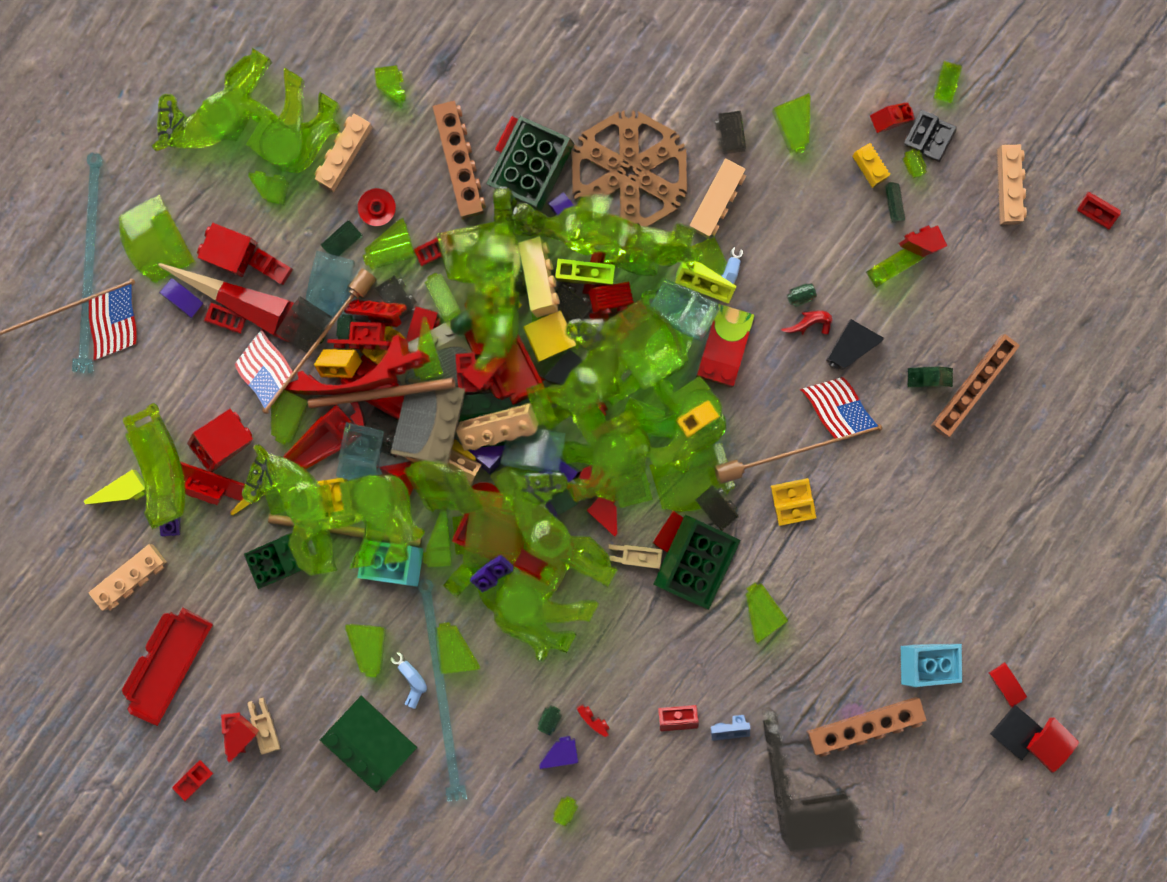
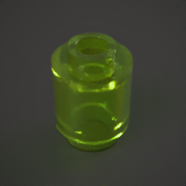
[902,149,927,179]
[553,796,578,826]

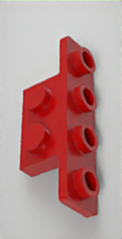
[344,299,407,327]
[327,322,391,351]
[170,460,246,505]

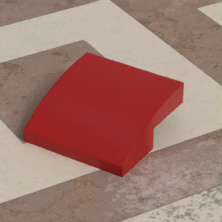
[1027,718,1079,773]

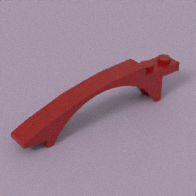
[284,335,430,395]

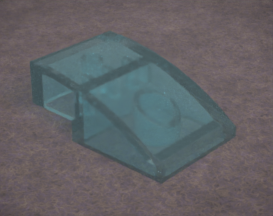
[304,251,355,318]
[647,279,720,342]
[336,422,384,485]
[501,429,566,473]

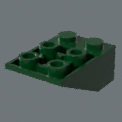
[244,530,314,589]

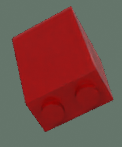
[197,223,258,278]
[187,409,253,472]

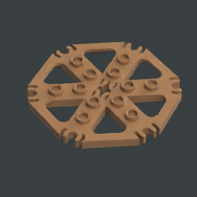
[572,110,687,233]

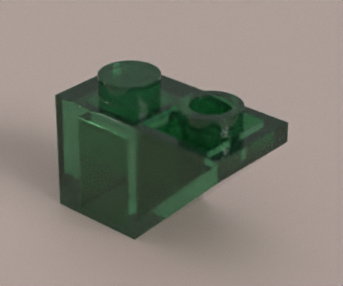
[908,366,953,388]

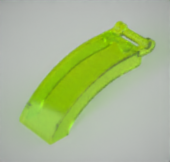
[123,403,185,530]

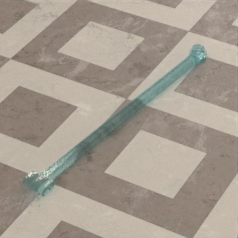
[72,152,103,373]
[418,579,467,801]

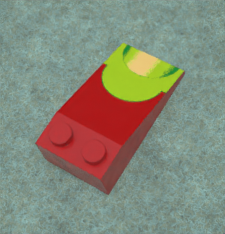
[696,304,754,388]

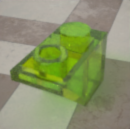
[374,65,406,107]
[248,170,289,205]
[443,553,485,598]

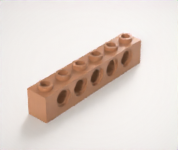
[433,100,486,219]
[931,334,1020,438]
[807,697,927,757]

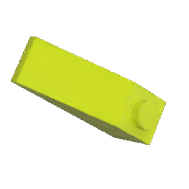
[675,257,736,304]
[555,259,615,285]
[84,470,148,504]

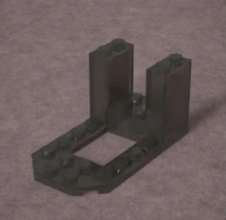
[762,707,863,853]

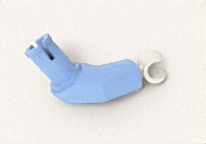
[721,247,743,284]
[391,653,427,709]

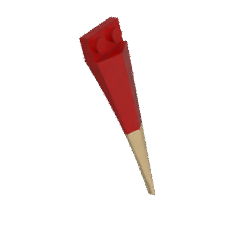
[158,263,308,344]

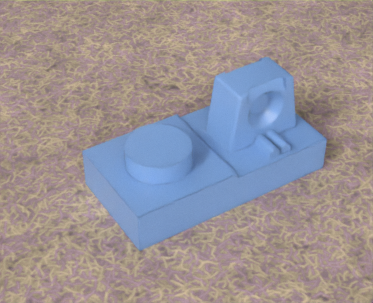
[711,715,750,741]

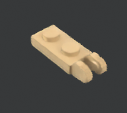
[607,544,662,569]
[248,697,281,755]

